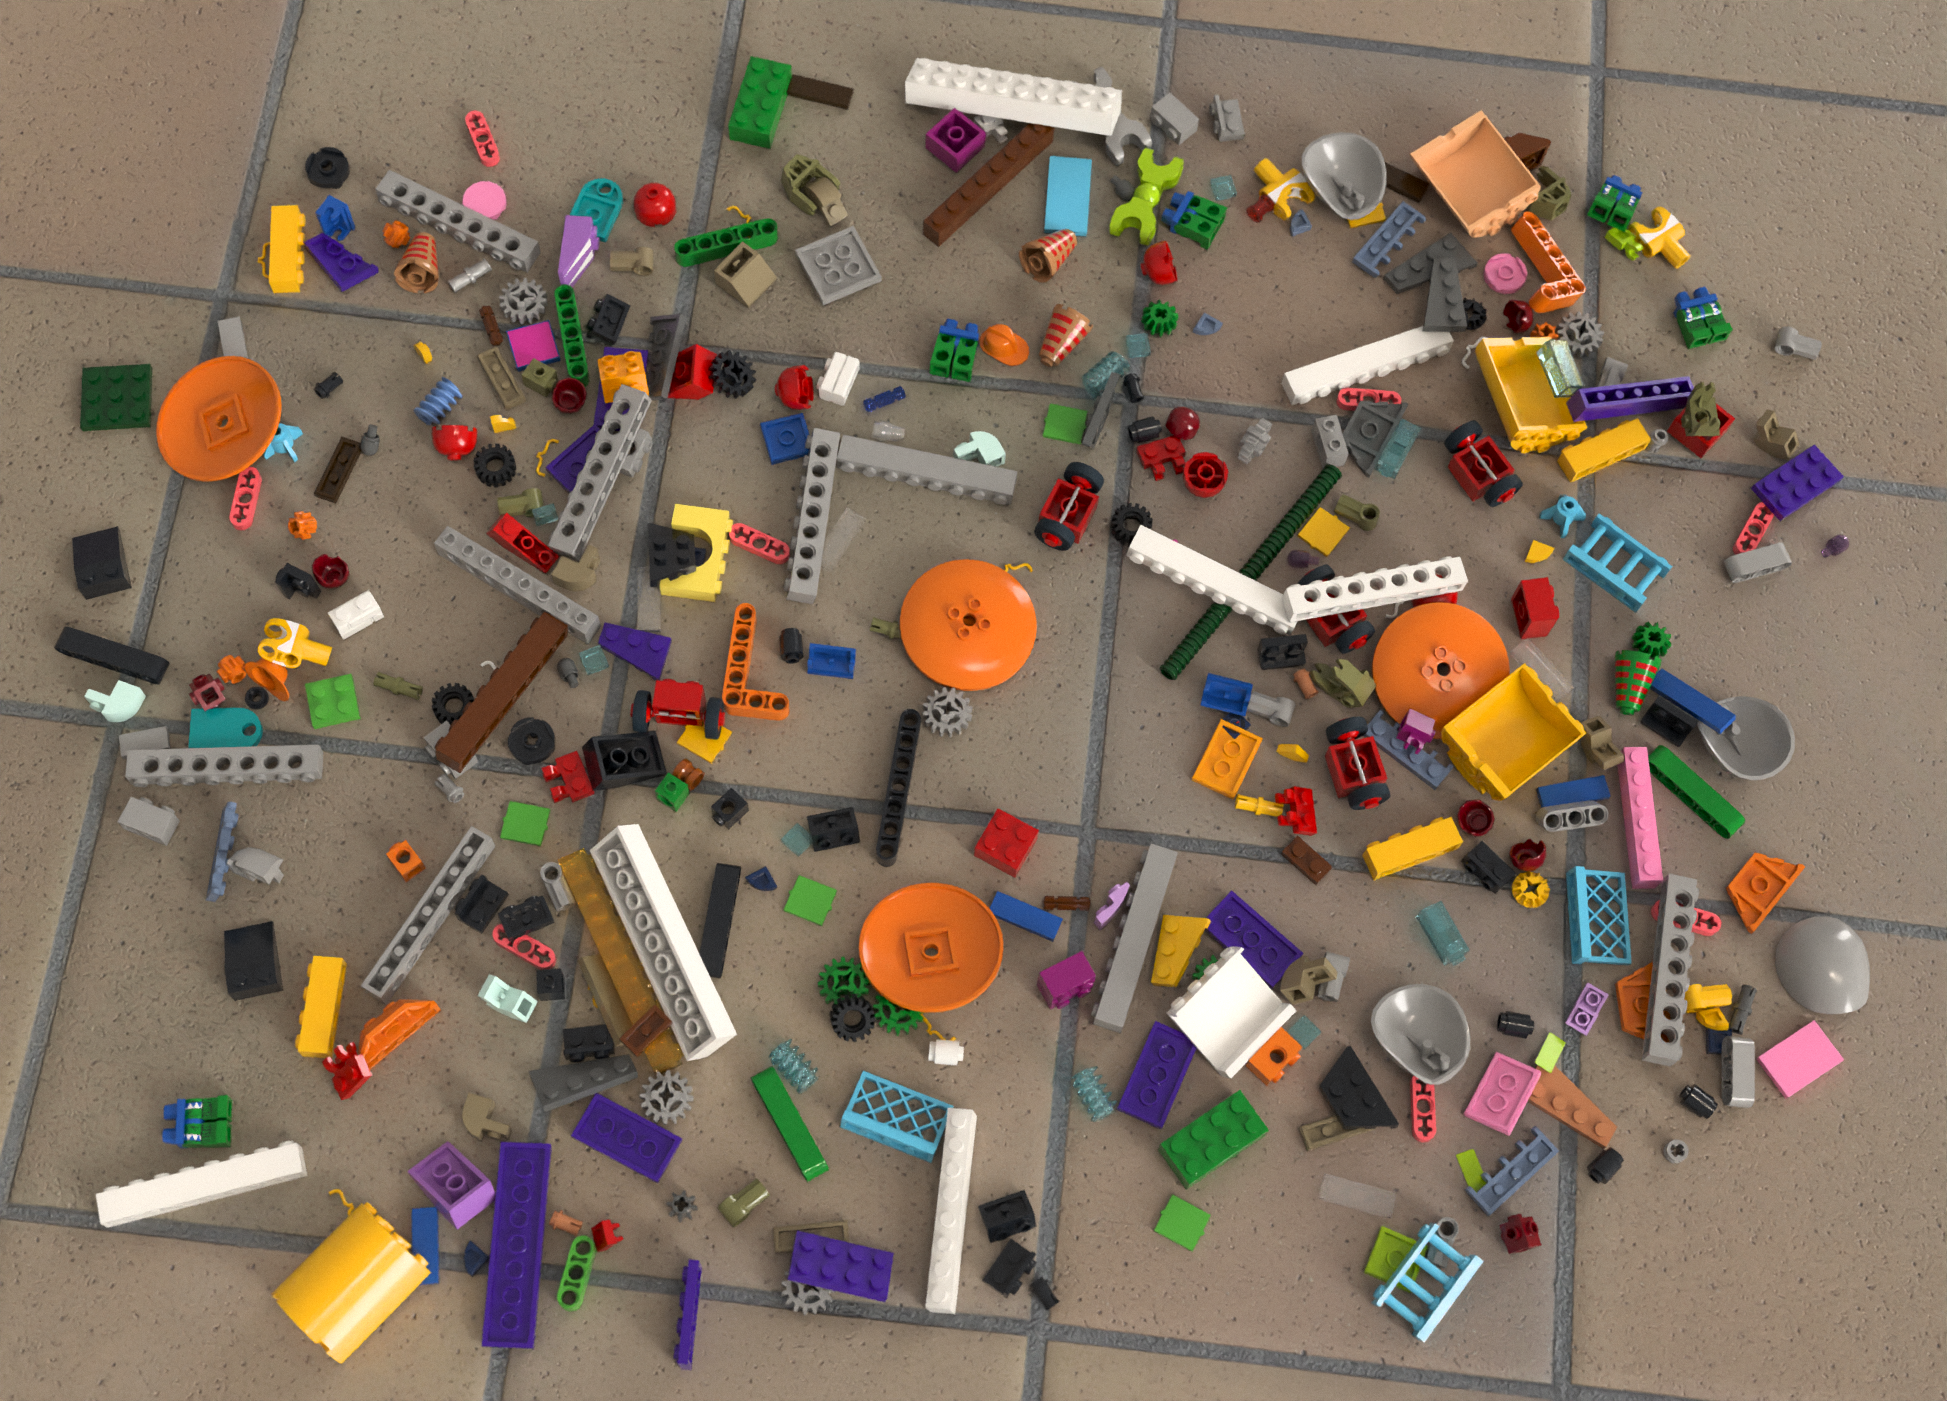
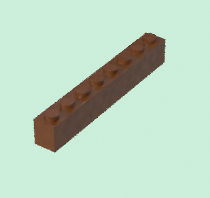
[923,123,1055,247]
[435,612,568,773]

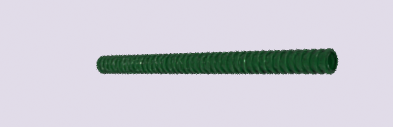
[1160,464,1342,680]

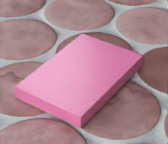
[1756,1020,1844,1099]
[1464,1052,1541,1136]

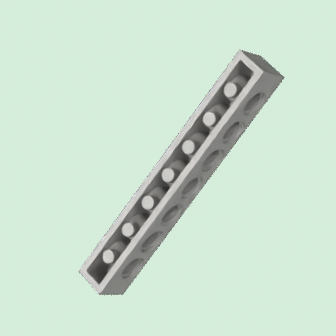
[375,170,541,273]
[548,384,652,561]
[783,428,840,604]
[434,526,601,644]
[125,745,323,787]
[361,826,495,1005]
[1642,874,1699,1067]

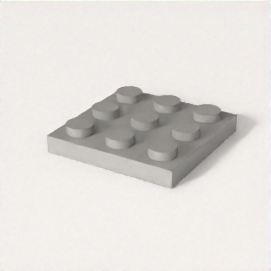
[795,226,882,305]

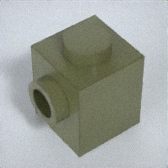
[521,358,558,397]

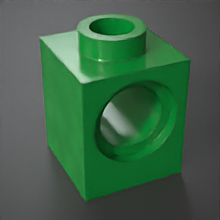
[655,772,690,812]

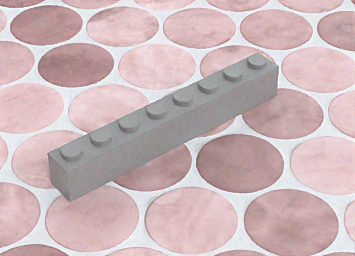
[837,435,1018,505]
[1091,844,1178,1033]

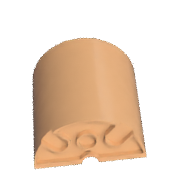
[1410,110,1541,238]

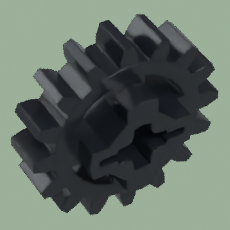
[708,350,756,399]

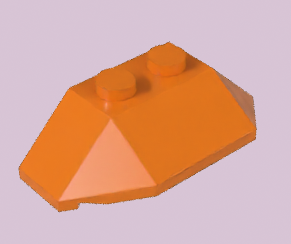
[358,999,441,1069]

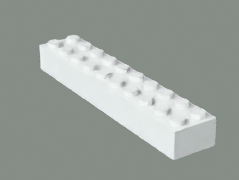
[905,58,1122,136]
[590,824,737,1061]

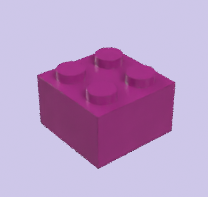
[925,108,986,173]
[1037,951,1096,1010]

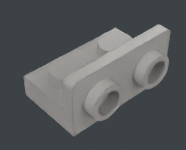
[1209,95,1245,142]

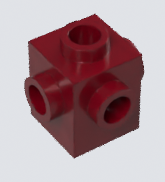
[189,673,226,711]
[1499,1214,1541,1254]

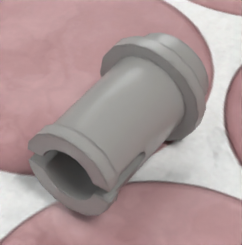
[1646,429,1668,454]
[435,774,464,803]

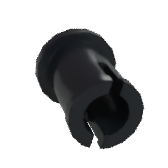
[314,372,343,399]
[1123,373,1144,403]
[1030,1277,1060,1311]

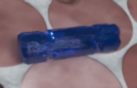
[863,386,906,412]

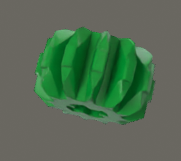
[1141,299,1179,338]
[1632,621,1671,660]

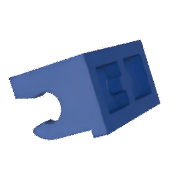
[315,195,356,241]
[807,643,856,679]
[1200,673,1253,716]

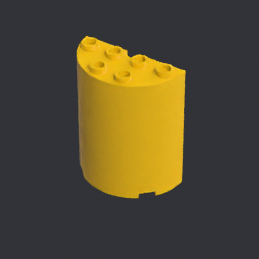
[1475,337,1587,453]
[1441,663,1586,801]
[271,1202,431,1364]

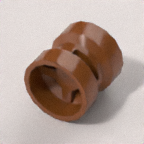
[672,758,705,791]

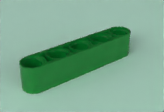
[674,218,778,267]
[554,285,590,387]
[1648,745,1745,839]
[751,1066,829,1182]

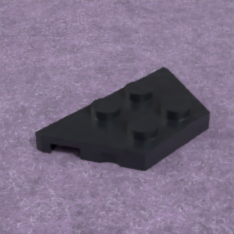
[648,523,696,587]
[1319,1045,1399,1129]

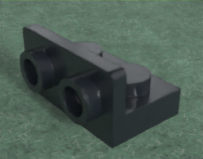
[586,294,631,345]
[275,563,321,600]
[1257,634,1308,670]
[1640,696,1698,747]
[807,807,860,852]
[1461,841,1516,894]
[455,875,509,934]
[498,895,554,941]
[563,1024,615,1062]
[978,1190,1036,1243]
[982,1239,1037,1299]

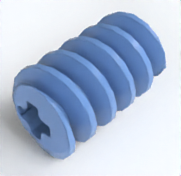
[414,377,463,425]

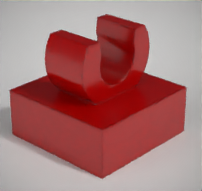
[591,1219,623,1252]

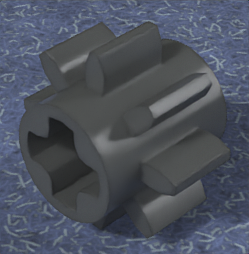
[666,1190,698,1223]

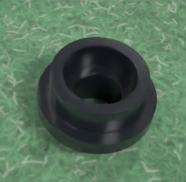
[245,687,269,710]

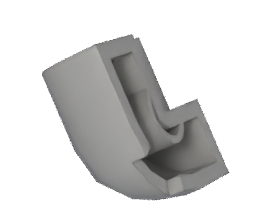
[226,847,284,885]

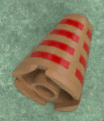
[1019,229,1077,283]
[394,232,439,293]
[1039,304,1093,368]

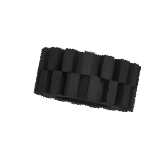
[474,443,516,487]
[1111,503,1153,547]
[432,683,474,725]
[830,994,875,1042]

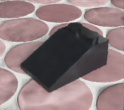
[72,526,132,600]
[582,731,667,791]
[224,921,283,1001]

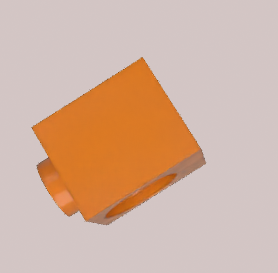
[386,840,426,882]

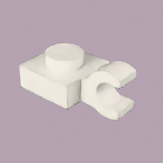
[974,115,1008,144]

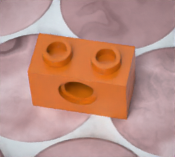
[1245,1027,1302,1086]

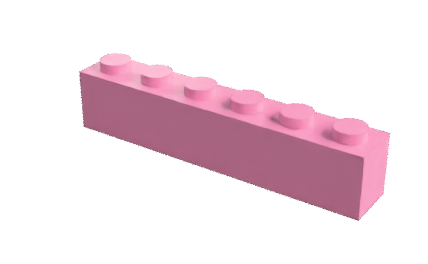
[1617,747,1663,889]

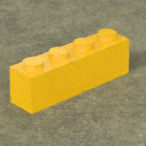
[269,205,305,293]
[1557,418,1651,483]
[1362,817,1463,880]
[295,956,347,1058]

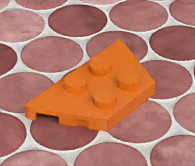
[1725,852,1805,934]
[1615,962,1671,1043]

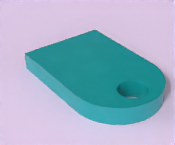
[570,178,623,243]
[188,708,263,748]

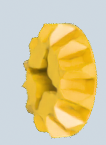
[1512,871,1550,908]

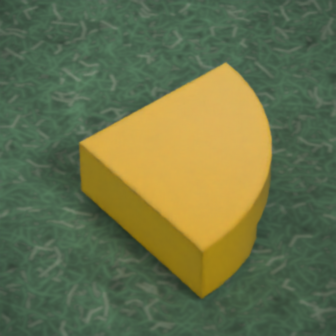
[414,341,432,364]
[490,415,516,433]
[1525,540,1554,563]
[1276,744,1309,763]
[1695,1007,1729,1031]

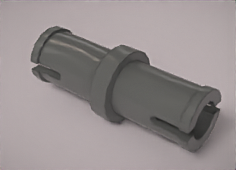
[1728,984,1757,1034]

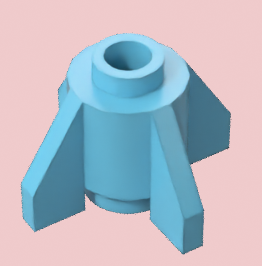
[263,423,303,462]
[1540,494,1586,538]

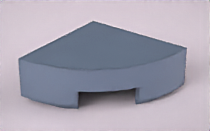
[1290,209,1312,237]
[1193,313,1223,335]

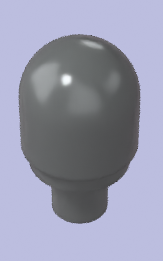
[1110,175,1136,201]
[360,424,380,456]
[557,658,579,688]

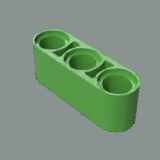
[557,1236,596,1312]

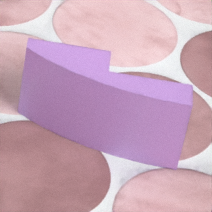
[1094,882,1130,930]
[1565,983,1609,1036]

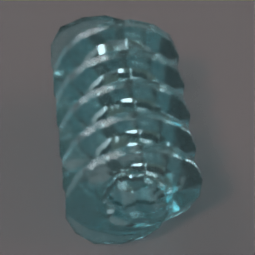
[1082,351,1130,398]
[769,1039,820,1094]
[1071,1066,1117,1122]

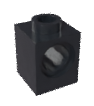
[711,788,749,830]
[536,968,565,1001]

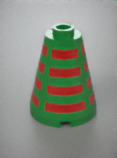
[1615,650,1662,715]

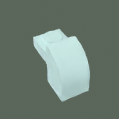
[953,431,1006,467]
[84,680,146,722]
[478,974,538,1023]

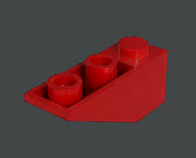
[486,513,559,574]

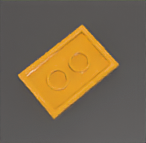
[1192,719,1263,800]

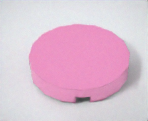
[463,181,507,220]
[1483,253,1527,294]

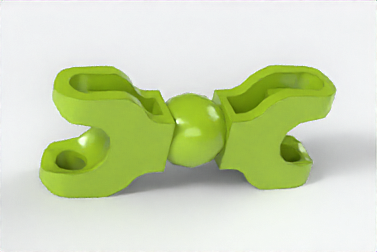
[1110,148,1183,246]

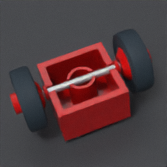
[1444,420,1523,507]
[1034,462,1104,551]
[1297,564,1375,654]
[630,679,725,740]
[1325,717,1390,810]

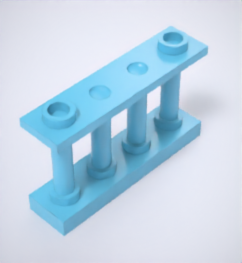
[1563,514,1672,613]
[1372,1223,1484,1342]

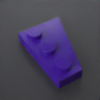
[304,233,379,292]
[545,424,600,493]
[598,622,672,681]

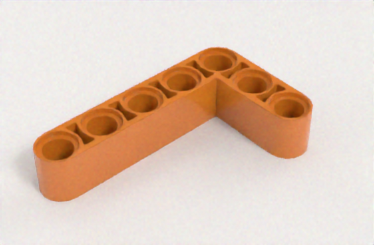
[1511,211,1586,313]
[722,603,790,721]

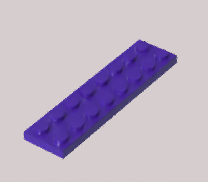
[482,1142,552,1349]

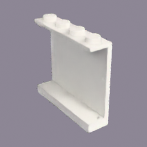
[1167,946,1296,1078]

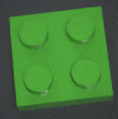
[305,674,361,729]

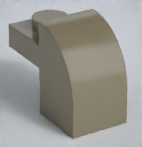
[803,177,848,226]
[1753,409,1800,460]
[551,545,600,591]
[1580,715,1624,770]
[1280,955,1338,1005]
[462,1093,512,1142]

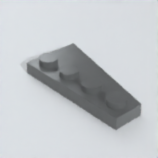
[1383,232,1478,294]
[1423,258,1467,332]
[647,313,687,400]
[529,1054,638,1112]

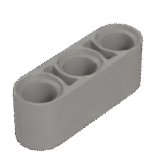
[1723,543,1792,583]
[1535,800,1609,832]
[1722,1036,1755,1108]

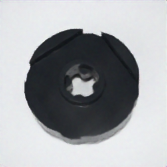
[305,147,350,189]
[508,717,555,765]

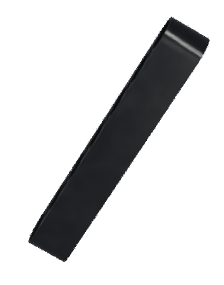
[876,709,921,867]

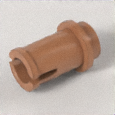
[1293,668,1319,699]
[549,1211,583,1237]

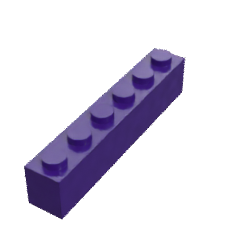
[1566,376,1694,422]

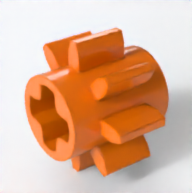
[383,221,411,248]
[1529,322,1559,344]
[288,511,317,540]
[216,655,246,684]

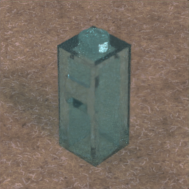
[1537,339,1584,398]
[1375,419,1421,479]
[1416,901,1470,966]

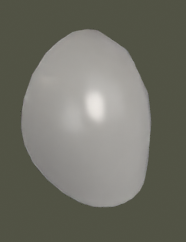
[1302,132,1386,220]
[1696,696,1795,780]
[1775,916,1870,1014]
[1371,984,1470,1085]

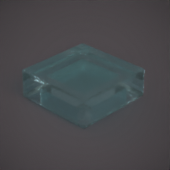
[1210,175,1237,201]
[1125,333,1151,358]
[532,503,558,526]
[579,645,609,675]
[781,823,812,857]
[1287,1015,1321,1050]

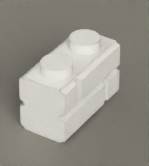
[817,352,859,406]
[328,590,384,640]

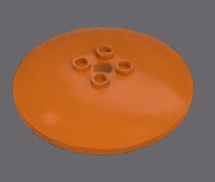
[156,356,281,482]
[900,559,1037,691]
[1372,602,1510,739]
[859,883,1003,1012]

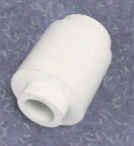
[929,1039,964,1066]

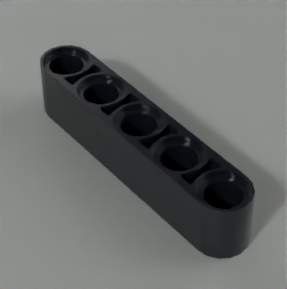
[54,627,170,685]
[699,863,741,979]

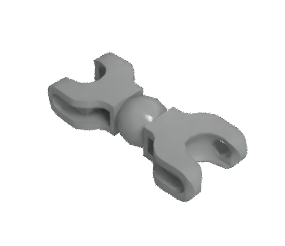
[1073,67,1152,166]

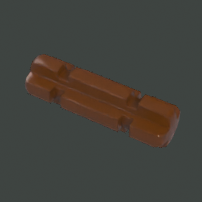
[479,305,503,346]
[1044,896,1090,911]

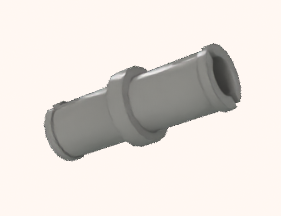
[448,258,492,293]

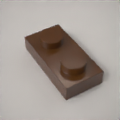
[1281,835,1332,885]
[619,1005,673,1057]

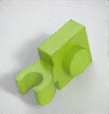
[1604,228,1643,261]

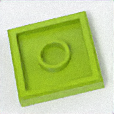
[1363,1226,1428,1293]

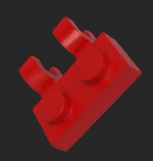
[1136,435,1186,481]
[541,751,594,803]
[1275,786,1317,836]
[322,1042,372,1100]

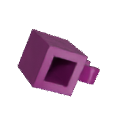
[1396,709,1435,754]

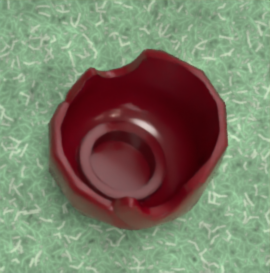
[1503,300,1534,334]
[552,377,587,414]
[1166,406,1200,440]
[312,554,350,588]
[1457,799,1495,837]
[1509,839,1546,871]

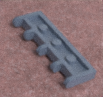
[1352,201,1426,278]
[1363,709,1455,790]
[206,802,238,902]
[1465,1126,1559,1216]

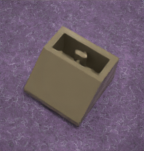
[714,241,777,308]

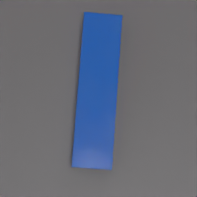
[1650,668,1735,734]

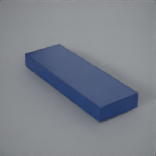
[1536,775,1611,808]
[989,891,1063,942]
[412,1207,439,1285]

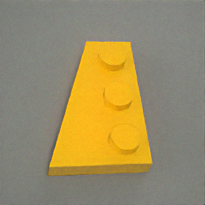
[1151,915,1211,988]

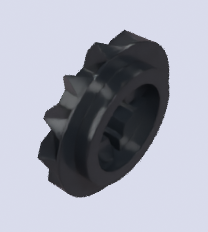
[1463,297,1487,330]

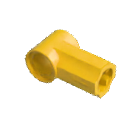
[1684,984,1732,1013]

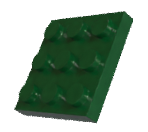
[80,364,153,431]

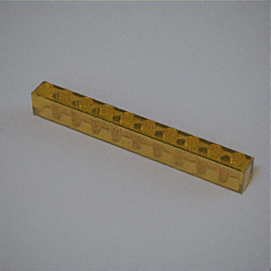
[558,848,684,1077]

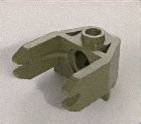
[781,154,841,216]
[1525,166,1572,221]
[1681,382,1720,436]
[1310,659,1376,708]

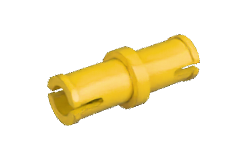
[1234,794,1284,817]

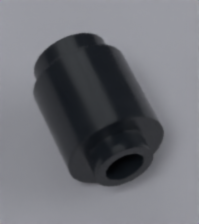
[1128,416,1162,443]
[779,628,804,664]
[1497,1011,1534,1039]
[1679,1084,1718,1119]
[1587,1147,1624,1184]

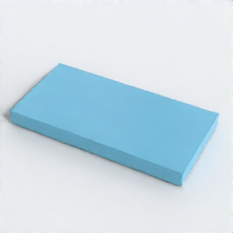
[1044,156,1092,236]

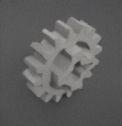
[499,278,548,324]
[1556,311,1604,358]
[1238,418,1272,464]
[922,687,972,738]
[640,1070,694,1125]
[781,1272,836,1315]

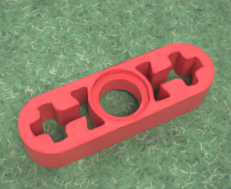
[465,111,500,167]
[1336,388,1401,411]
[229,467,262,530]
[1733,502,1774,555]
[729,523,790,564]
[1651,900,1721,936]
[492,924,556,970]
[1410,1076,1436,1143]

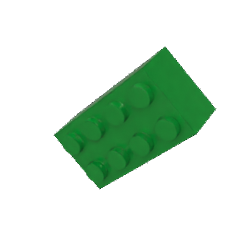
[728,56,792,149]
[1158,1090,1269,1190]

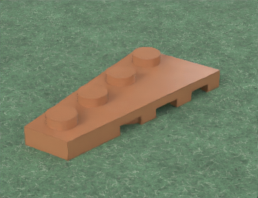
[1527,1065,1617,1149]

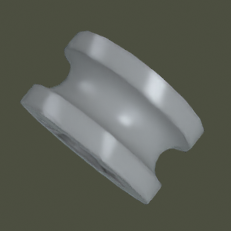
[1663,1140,1688,1164]

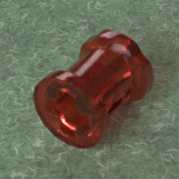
[1246,195,1275,223]

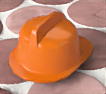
[979,324,1029,366]
[245,658,289,701]

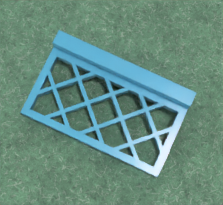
[1566,866,1632,965]
[840,1071,954,1163]

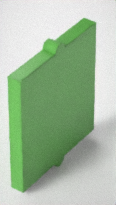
[1043,404,1088,445]
[500,801,550,846]
[784,875,837,926]
[1154,1194,1211,1252]

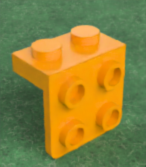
[597,351,649,403]

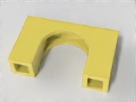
[659,504,733,602]

